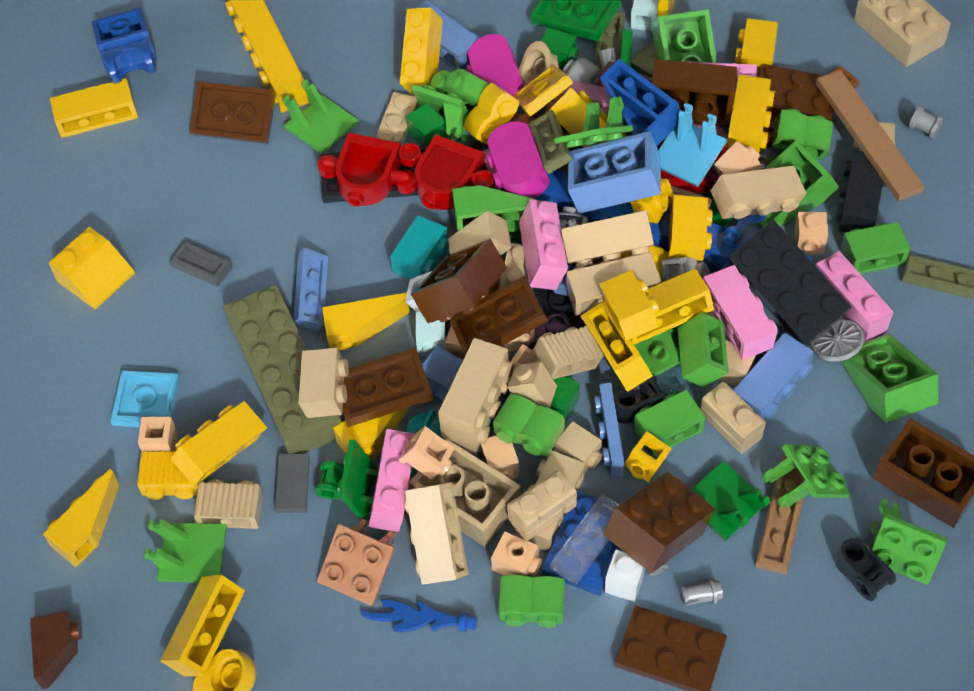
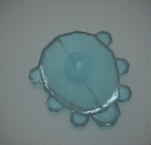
[656,365,694,394]

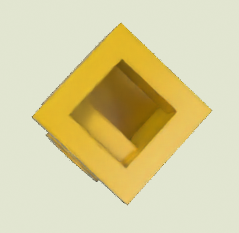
[630,179,674,223]
[624,431,672,483]

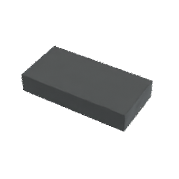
[170,241,233,287]
[275,454,310,513]

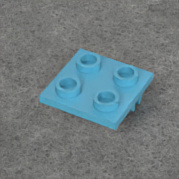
[658,103,727,187]

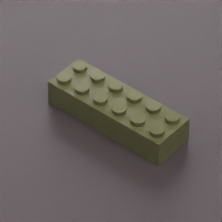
[223,285,342,454]

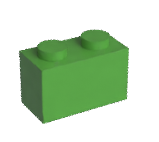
[840,222,910,274]
[678,312,729,387]
[634,390,706,457]

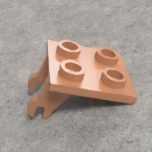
[317,518,397,606]

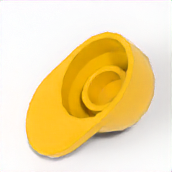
[192,649,256,691]

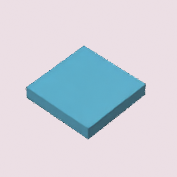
[110,370,180,427]

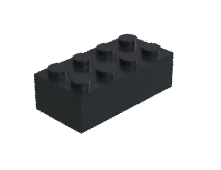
[728,219,852,347]

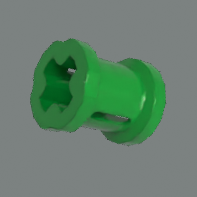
[315,461,344,500]

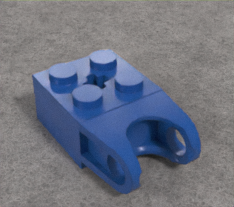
[91,7,157,84]

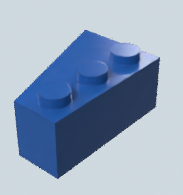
[600,59,680,146]

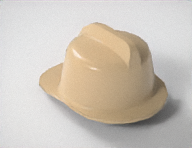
[519,41,559,86]

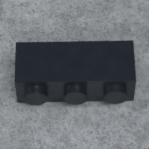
[835,150,883,233]

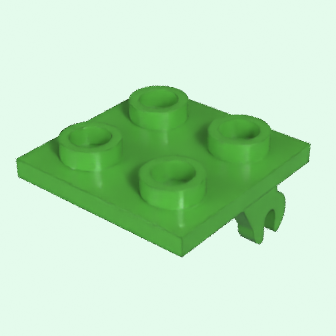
[283,79,359,154]
[411,85,469,142]
[554,97,633,148]
[634,327,681,376]
[762,444,851,508]
[870,499,948,585]
[144,519,227,583]

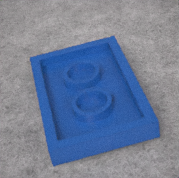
[542,491,620,596]

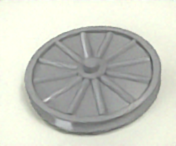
[811,319,864,362]

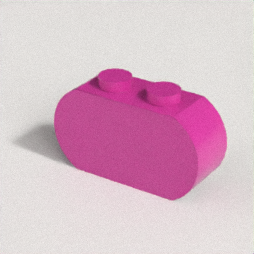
[467,34,524,95]
[486,121,550,199]

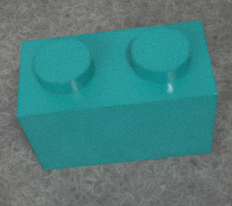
[390,215,449,279]

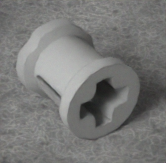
[908,106,945,139]

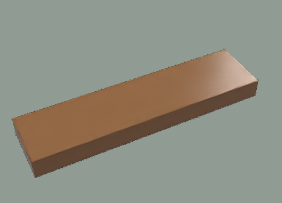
[755,455,805,575]

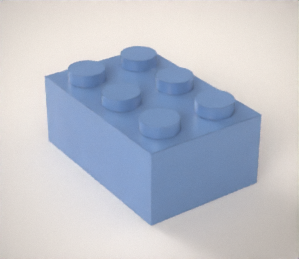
[568,131,661,214]

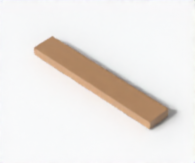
[816,70,924,201]

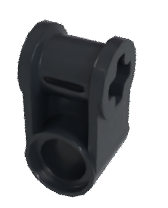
[614,373,669,424]
[835,538,896,601]

